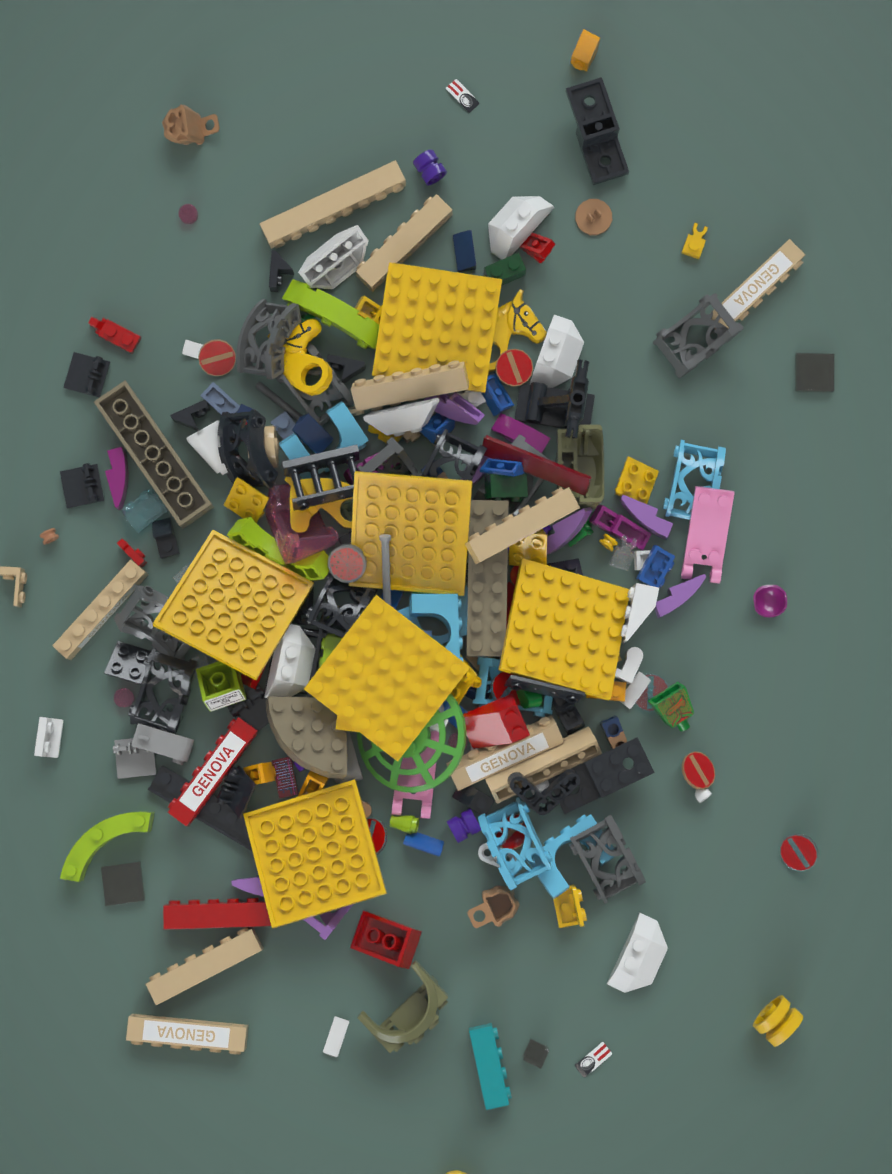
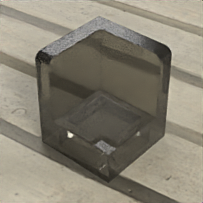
[522,1038,549,1069]

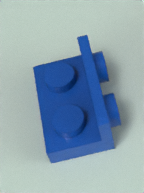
[636,545,675,588]

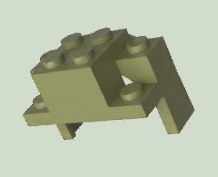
[556,425,604,509]
[357,960,448,1053]

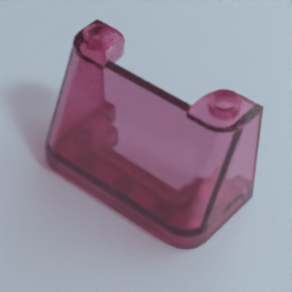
[265,484,338,564]

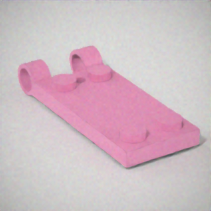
[681,486,735,584]
[391,730,439,819]

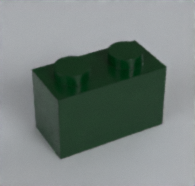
[483,253,526,286]
[484,474,528,502]

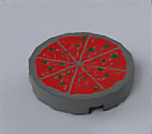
[328,544,367,583]

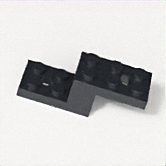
[566,77,629,185]
[548,737,655,814]

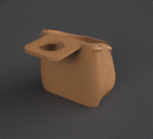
[162,105,220,145]
[468,885,520,928]

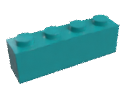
[469,1023,512,1110]

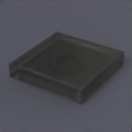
[795,353,834,392]
[101,861,145,906]

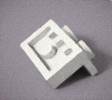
[34,717,64,758]

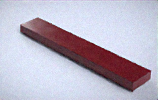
[482,435,592,496]

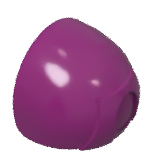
[753,585,787,618]

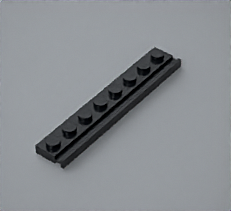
[148,765,253,852]

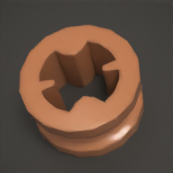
[39,528,59,545]

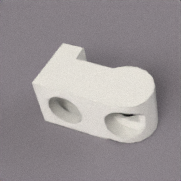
[615,647,643,684]

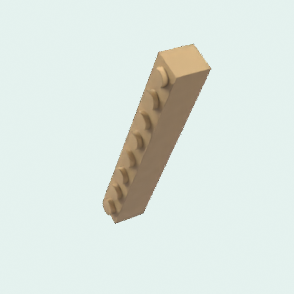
[260,160,406,249]

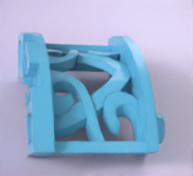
[663,440,726,520]
[473,657,553,717]
[478,797,553,890]

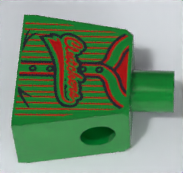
[648,682,694,732]

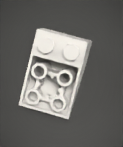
[621,583,659,643]

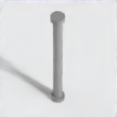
[379,534,391,606]

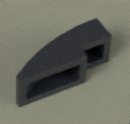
[552,697,585,735]

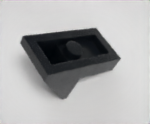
[269,250,294,292]
[326,354,366,383]
[170,400,210,431]
[152,517,180,559]
[452,786,495,815]

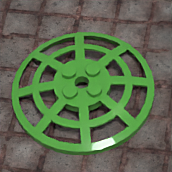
[357,693,466,793]

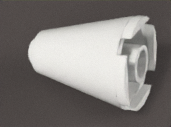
[186,420,228,475]

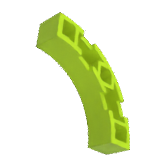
[282,279,379,349]
[227,516,329,580]
[60,811,155,882]

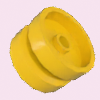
[753,995,803,1047]

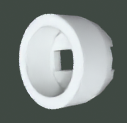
[695,788,712,803]

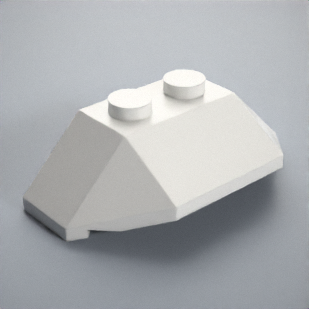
[488,196,554,260]
[298,225,369,289]
[530,315,584,388]
[363,398,439,437]
[264,624,316,698]
[607,912,668,993]

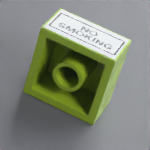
[196,661,246,712]

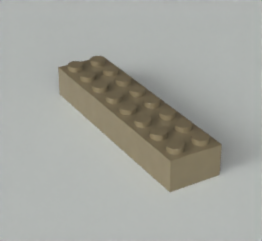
[94,380,215,529]
[467,500,509,657]

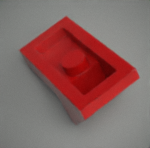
[520,233,556,263]

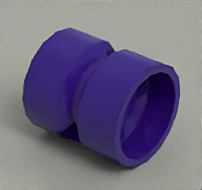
[413,149,447,186]
[446,808,481,843]

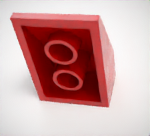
[463,694,530,749]
[350,911,422,969]

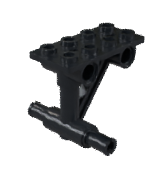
[514,360,595,439]

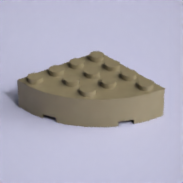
[266,696,347,780]

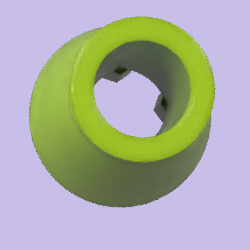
[390,815,419,834]

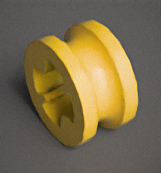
[599,534,618,551]

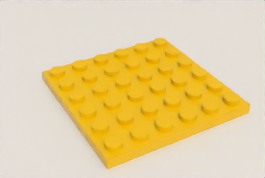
[372,262,502,393]
[349,471,472,596]
[153,530,314,681]
[499,558,630,700]
[304,595,470,761]
[243,779,387,928]

